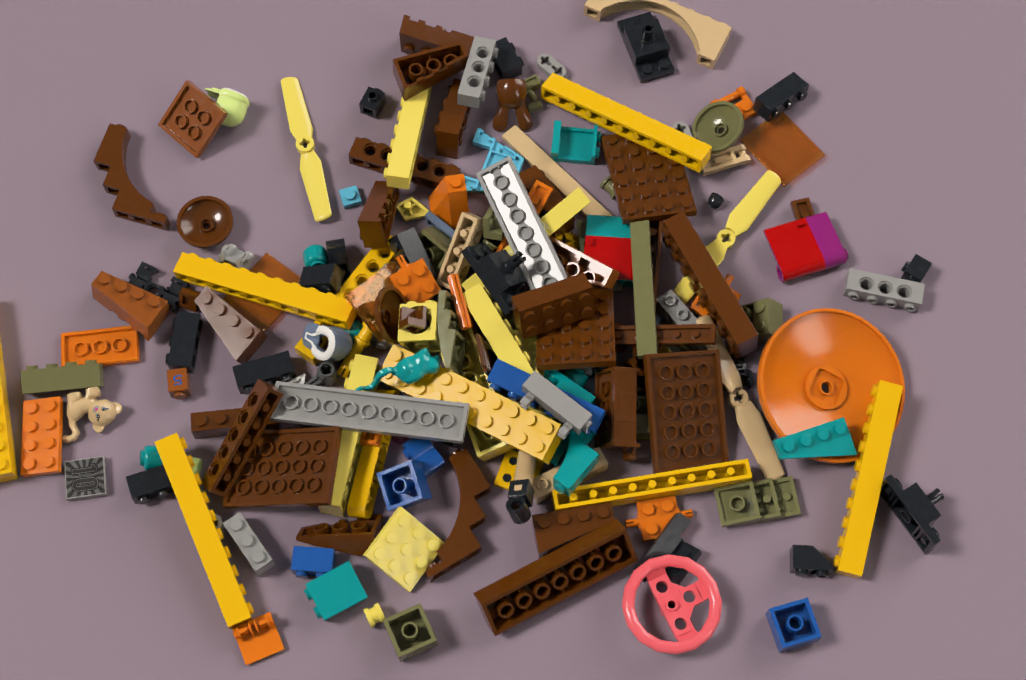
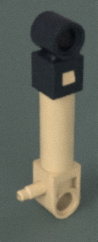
[506,451,536,524]

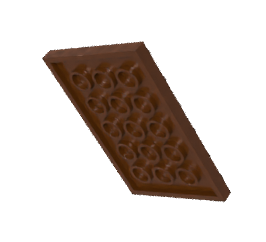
[600,134,697,225]
[536,285,616,371]
[643,349,729,474]
[222,426,343,509]

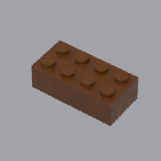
[511,273,595,340]

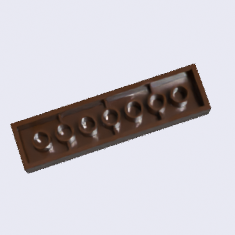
[662,211,758,360]
[473,518,638,636]

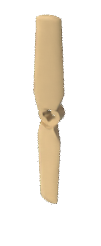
[696,315,785,480]

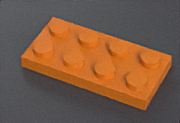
[20,396,63,477]

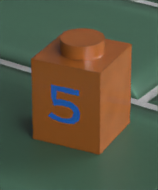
[167,368,191,400]

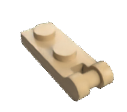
[701,144,751,176]

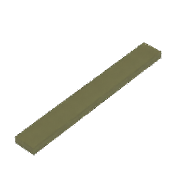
[630,220,658,359]

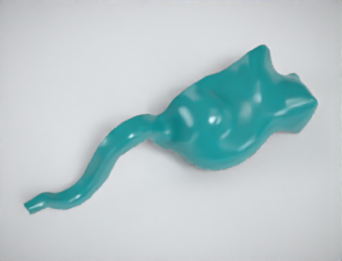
[355,348,440,391]

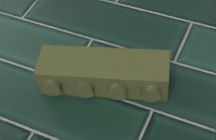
[20,360,105,394]

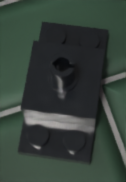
[617,12,675,83]
[461,243,527,315]
[880,475,944,554]

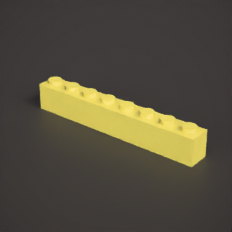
[383,87,432,190]

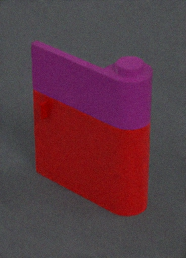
[763,212,849,283]

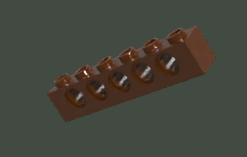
[348,137,460,190]
[201,379,284,498]

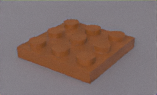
[158,80,228,158]

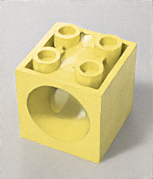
[397,300,441,353]

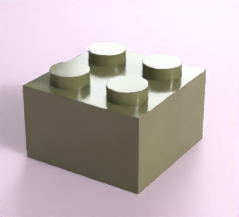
[383,603,438,662]

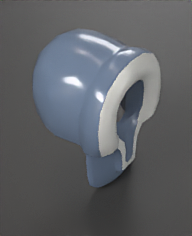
[302,322,353,361]

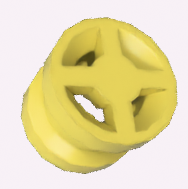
[363,603,385,628]

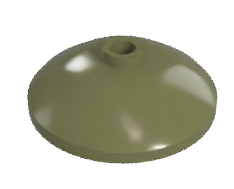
[692,101,744,153]

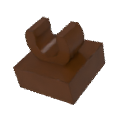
[178,288,201,312]

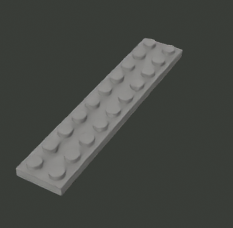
[269,381,470,444]

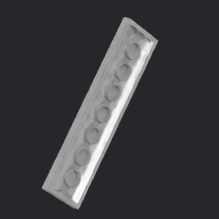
[476,156,569,290]

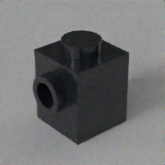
[359,86,386,119]
[901,254,932,283]

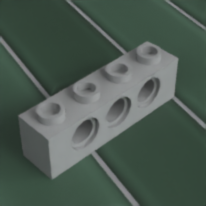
[457,36,498,109]
[843,268,925,312]
[656,289,707,351]

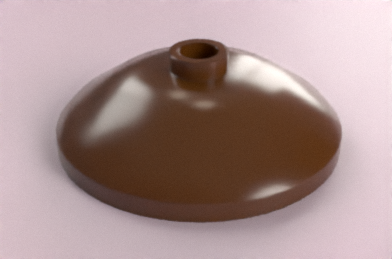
[177,196,234,248]
[374,286,407,345]

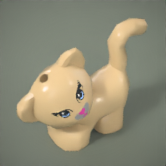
[62,387,123,443]

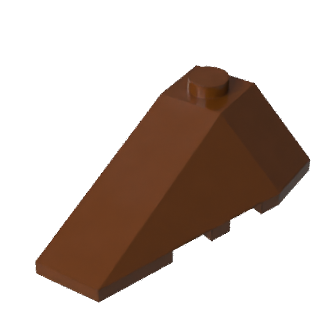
[296,514,383,556]

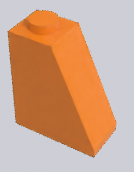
[428,174,469,229]

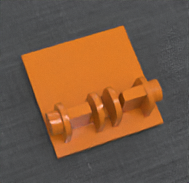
[232,612,285,666]

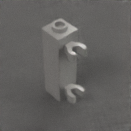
[519,371,592,440]

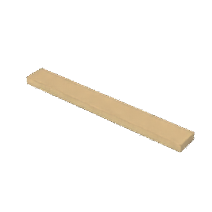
[502,125,613,218]

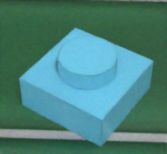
[339,185,362,209]

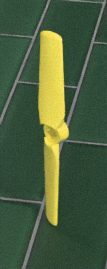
[281,77,332,222]
[673,170,781,304]

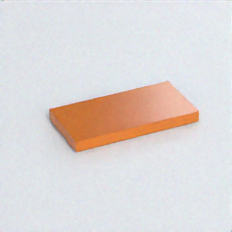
[61,325,140,367]

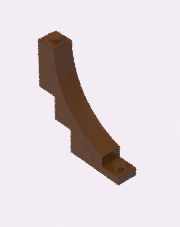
[94,123,170,231]
[425,448,491,582]

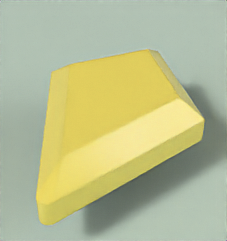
[397,197,429,221]

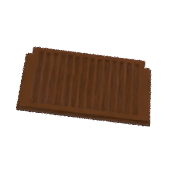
[475,333,503,391]

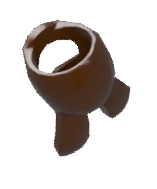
[493,79,532,132]

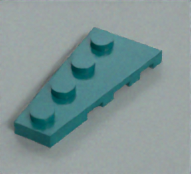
[772,417,857,460]

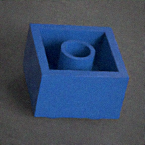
[376,460,432,511]
[766,597,822,653]

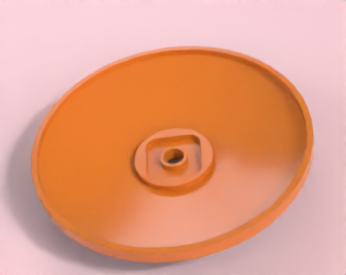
[757,308,905,464]

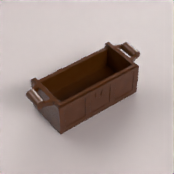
[594,358,641,461]

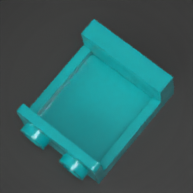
[551,120,601,165]
[304,561,368,621]

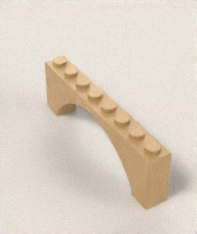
[584,0,732,70]

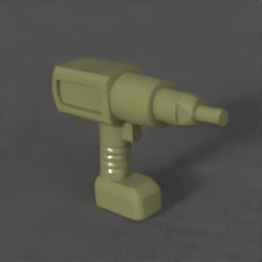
[524,74,543,114]

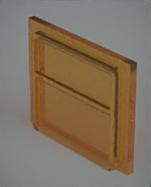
[740,112,825,187]

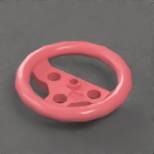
[622,554,722,655]

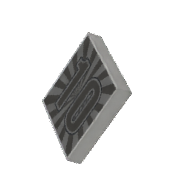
[64,456,107,501]

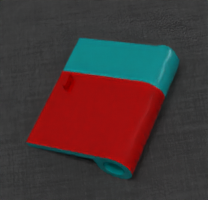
[584,215,633,287]

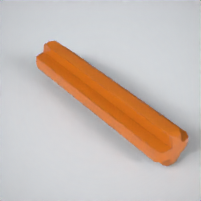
[447,274,472,330]

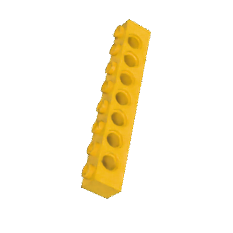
[294,235,397,366]

